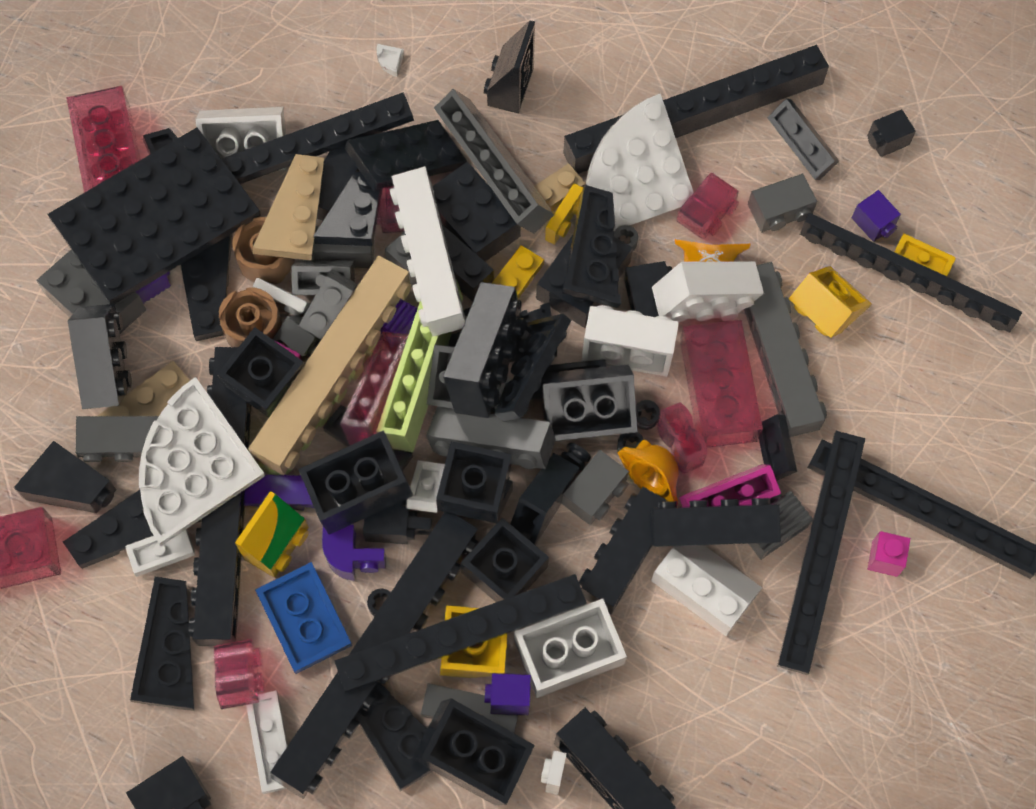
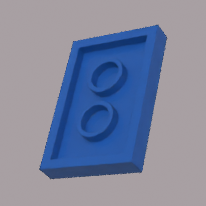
[255,562,352,674]

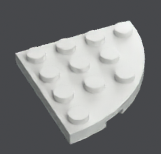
[586,93,696,231]
[139,377,265,546]

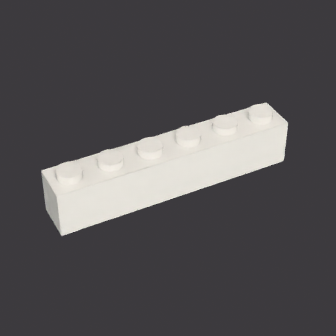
[390,166,466,337]

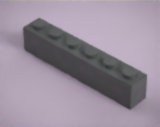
[434,89,555,234]
[744,262,827,437]

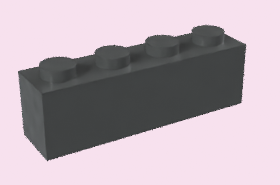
[426,406,556,469]
[75,416,159,462]

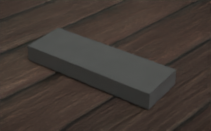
[421,683,518,733]

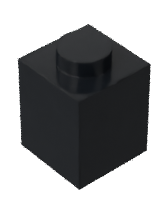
[867,109,916,157]

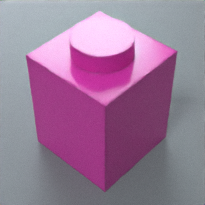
[867,531,911,577]

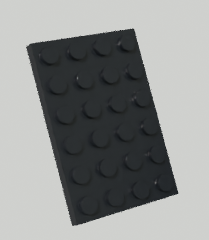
[47,127,261,304]

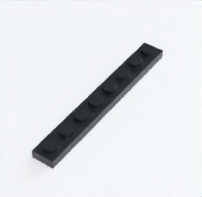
[222,92,414,184]
[800,213,1022,333]
[777,430,866,675]
[807,439,1036,579]
[334,574,587,693]

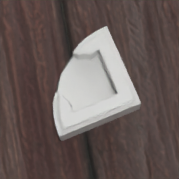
[376,44,404,77]

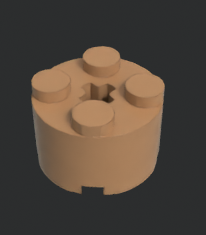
[232,217,295,284]
[219,287,282,347]

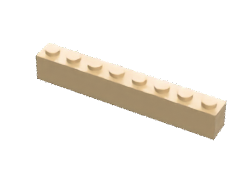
[248,255,411,476]

